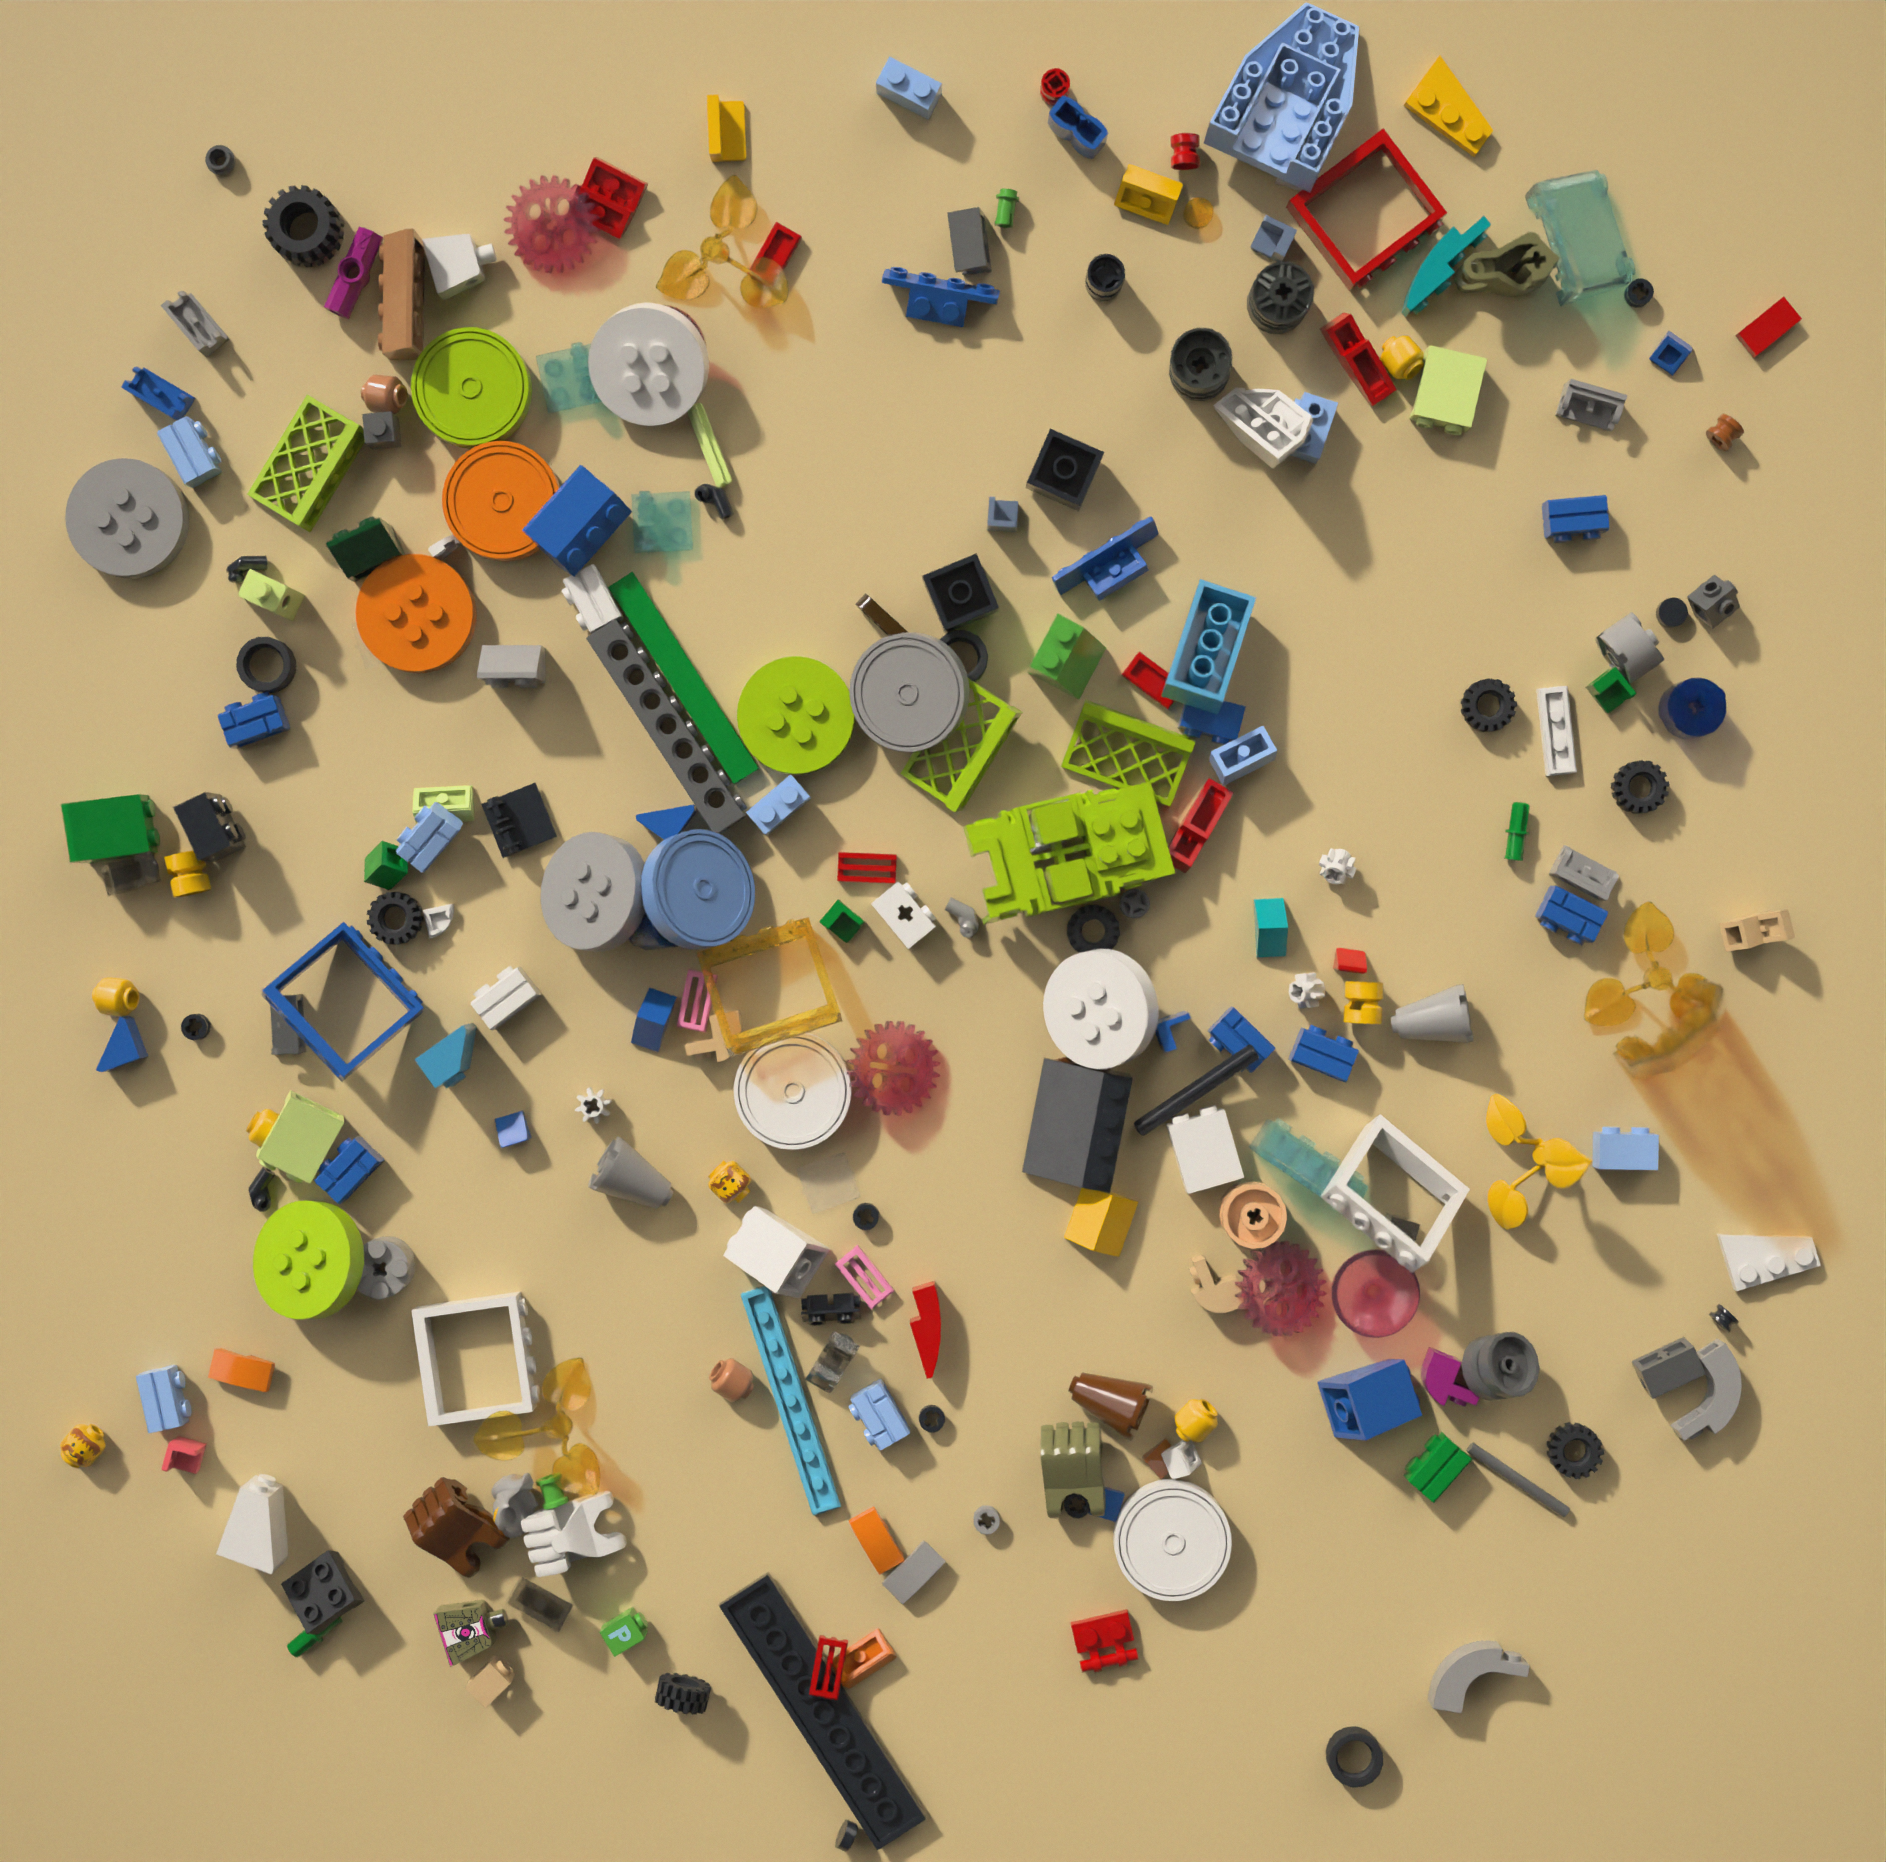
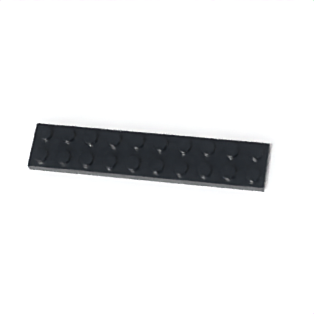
[719,1572,926,1851]

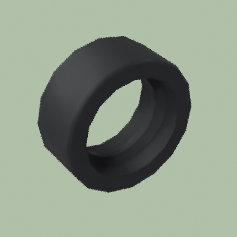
[939,630,988,682]
[236,637,296,693]
[1326,1726,1384,1788]

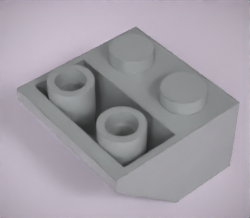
[477,645,546,688]

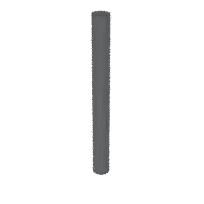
[1467,1442,1570,1517]

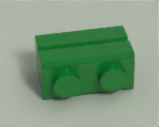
[1404,1432,1473,1503]

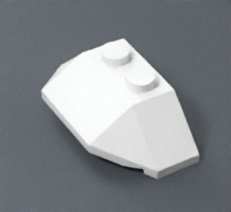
[1213,387,1313,468]

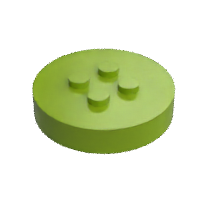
[411,327,532,449]
[737,656,855,775]
[253,1200,364,1320]

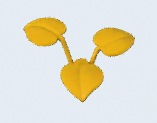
[1486,1094,1592,1230]

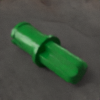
[1504,802,1530,861]
[287,1616,342,1658]

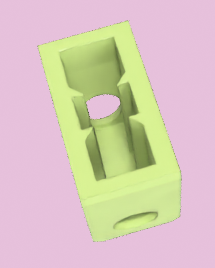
[238,569,305,621]

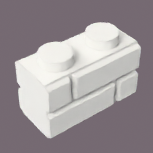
[562,564,624,634]
[471,966,542,1031]

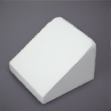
[1161,1440,1202,1479]

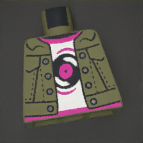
[433,1600,509,1667]

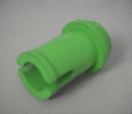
[994,188,1019,228]

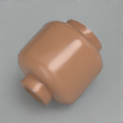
[361,374,408,414]
[709,1358,754,1402]

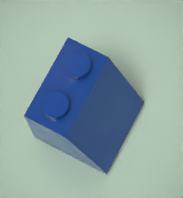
[1317,1359,1422,1441]

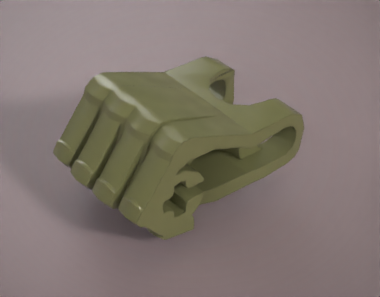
[1454,232,1560,297]
[1040,1421,1106,1519]

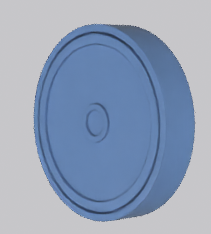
[641,829,755,950]

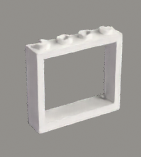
[1321,1114,1470,1273]
[411,1291,540,1427]

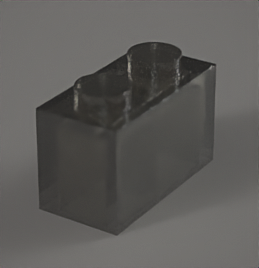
[505,1577,573,1632]

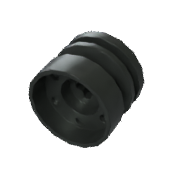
[1247,262,1314,334]
[1169,327,1233,401]

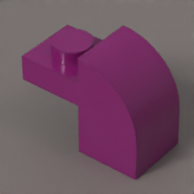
[1421,1347,1479,1407]

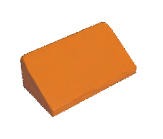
[832,1629,897,1689]

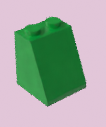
[61,794,160,864]

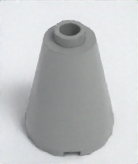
[1391,984,1473,1043]
[588,1136,673,1209]

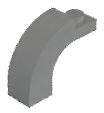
[1670,1339,1742,1441]
[1428,1640,1530,1713]

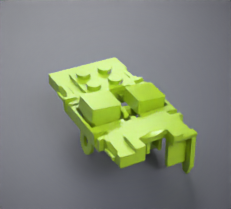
[963,782,1175,925]

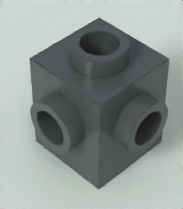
[1687,575,1740,629]

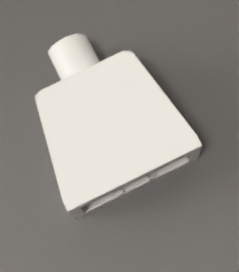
[422,234,497,300]

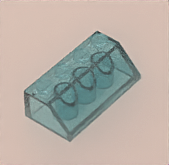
[1248,1118,1368,1199]

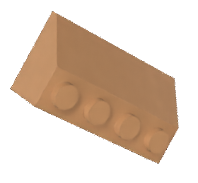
[378,228,425,360]

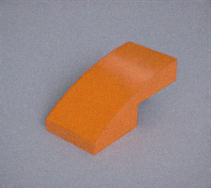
[208,1348,276,1392]
[849,1506,905,1575]

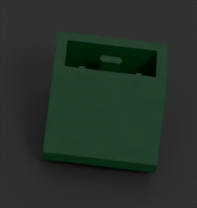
[326,516,405,582]

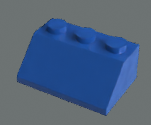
[522,465,633,577]

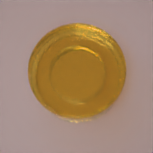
[1183,197,1213,229]

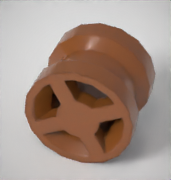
[1706,414,1744,451]

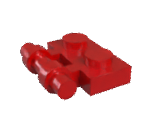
[1070,1609,1139,1673]

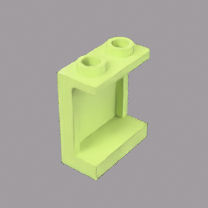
[1409,345,1487,435]
[257,1090,344,1183]

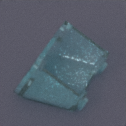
[1525,169,1635,307]

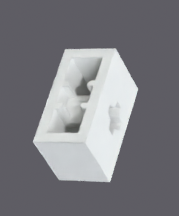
[871,881,936,949]

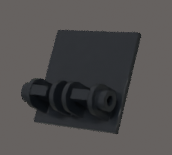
[481,782,557,858]

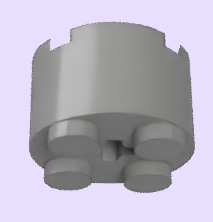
[1596,612,1664,684]
[357,1236,415,1300]

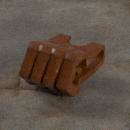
[403,1477,510,1578]

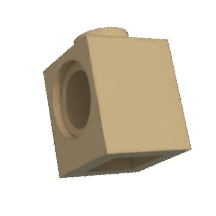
[465,1655,515,1708]

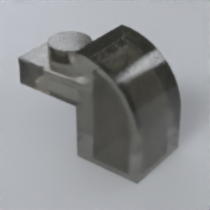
[100,851,161,896]
[805,1331,860,1394]

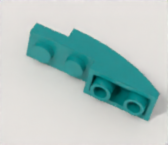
[1402,216,1492,317]

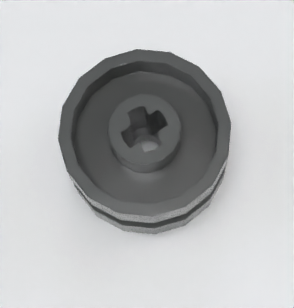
[1462,1332,1540,1401]

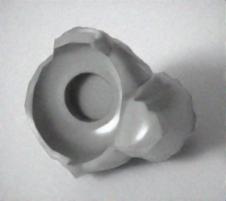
[491,1473,538,1538]

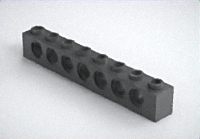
[586,619,747,834]

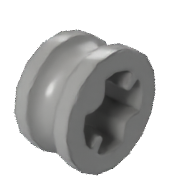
[973,1505,1000,1535]

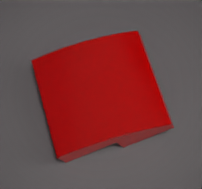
[568,157,648,239]

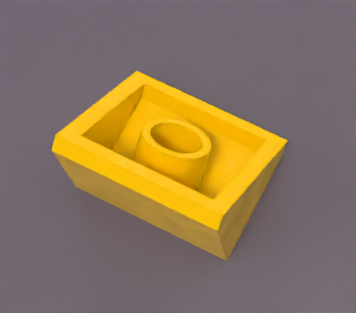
[1064,1188,1138,1257]

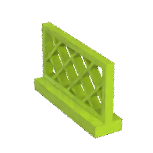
[247,394,365,532]
[900,678,1023,812]
[1061,699,1196,807]

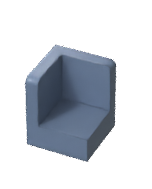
[1250,215,1297,262]
[987,496,1018,532]

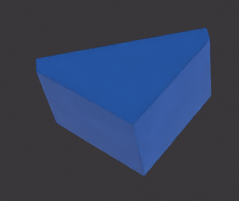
[636,805,697,840]
[631,988,677,1052]
[96,1016,148,1072]

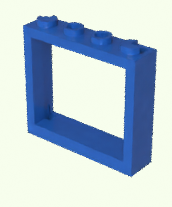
[262,922,424,1082]

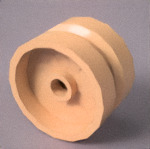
[1218,1180,1287,1249]

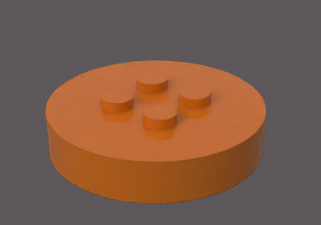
[442,441,560,562]
[355,554,477,673]

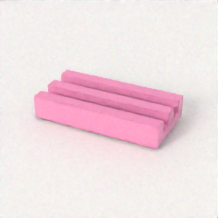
[677,969,718,1032]
[835,1245,894,1309]

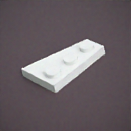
[1717,1234,1821,1291]

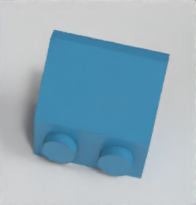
[415,1023,477,1089]

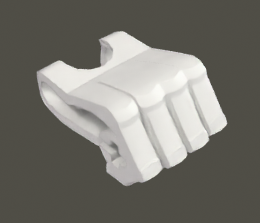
[521,1491,627,1577]

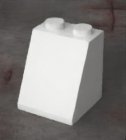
[723,1206,830,1298]
[216,1474,288,1575]

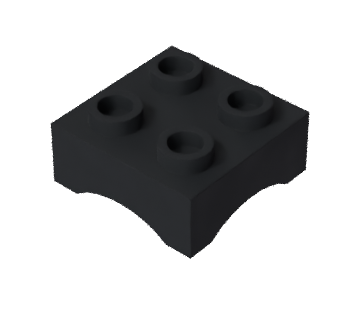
[281,1550,364,1635]

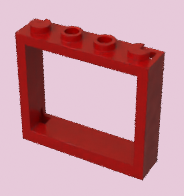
[1286,128,1447,291]

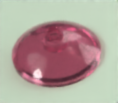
[1331,1249,1420,1338]

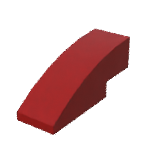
[1320,312,1397,406]
[1168,778,1234,874]
[910,1281,941,1379]

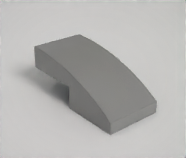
[881,1541,946,1604]

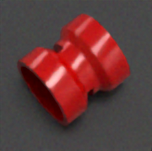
[1040,68,1070,106]
[1170,133,1200,170]

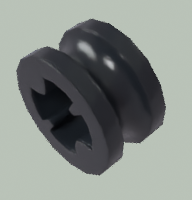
[1624,278,1654,308]
[181,1014,211,1040]
[853,1203,879,1230]
[1709,1304,1739,1333]
[919,1405,945,1432]
[1064,1493,1090,1518]

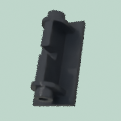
[801,1293,861,1326]

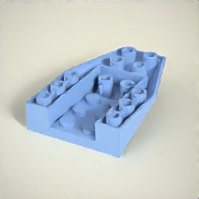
[1204,2,1359,192]

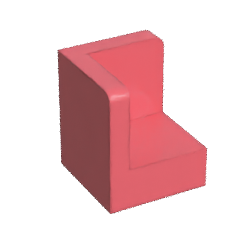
[161,1436,207,1474]

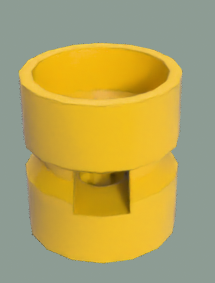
[164,850,212,898]
[1343,981,1383,1024]

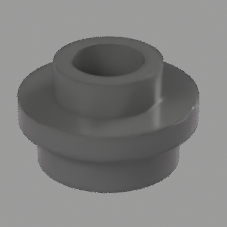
[205,145,236,175]

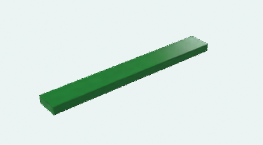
[608,571,759,784]

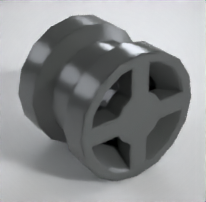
[1119,889,1150,918]

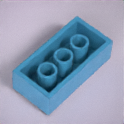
[1161,579,1256,714]

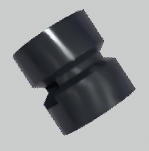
[1085,254,1125,301]

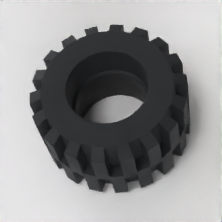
[263,185,344,267]

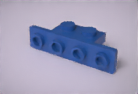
[882,267,1000,327]
[1052,516,1159,601]

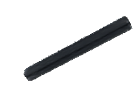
[1134,1044,1259,1136]

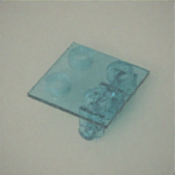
[536,342,602,413]
[631,491,693,553]

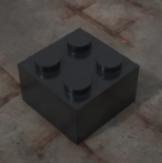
[1026,428,1104,511]
[922,553,999,634]
[173,792,246,862]

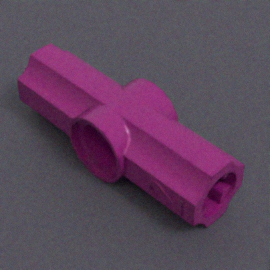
[324,226,384,319]

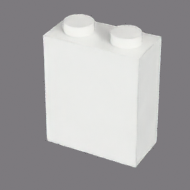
[1166,1105,1244,1194]

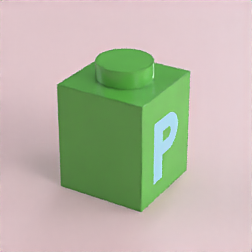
[600,1607,648,1657]

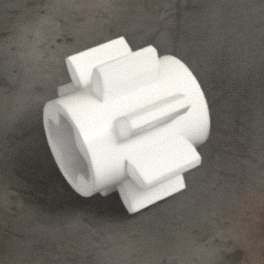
[1319,848,1357,885]
[1289,973,1325,1009]
[575,1087,612,1124]

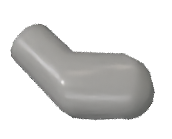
[945,898,979,938]

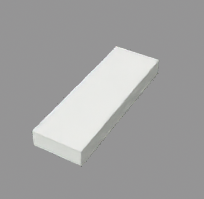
[1536,686,1577,776]

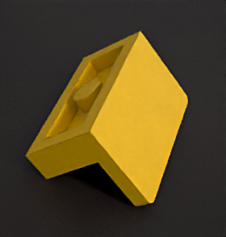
[707,94,747,162]
[1114,164,1183,225]

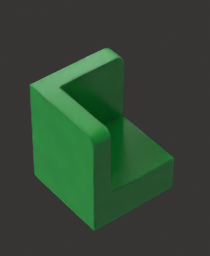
[1586,667,1636,713]
[364,841,408,890]
[819,899,865,943]

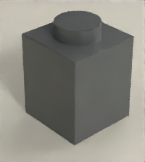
[362,411,401,450]

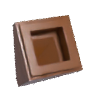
[1143,1438,1171,1479]

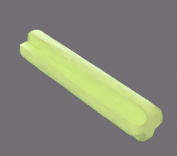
[687,403,732,488]

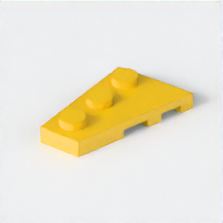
[1403,55,1493,157]

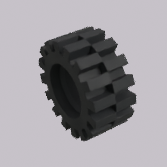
[1461,678,1517,732]
[1611,760,1670,814]
[366,892,424,944]
[1067,905,1120,953]
[1546,1422,1604,1479]
[655,1673,711,1715]

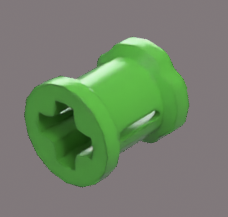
[535,1472,569,1510]

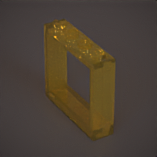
[696,917,842,1057]

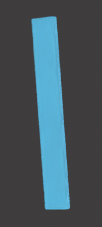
[741,1286,841,1516]

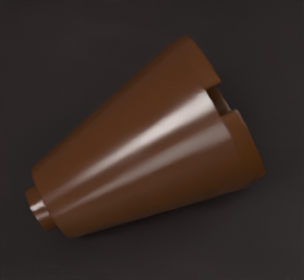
[1068,1372,1153,1441]

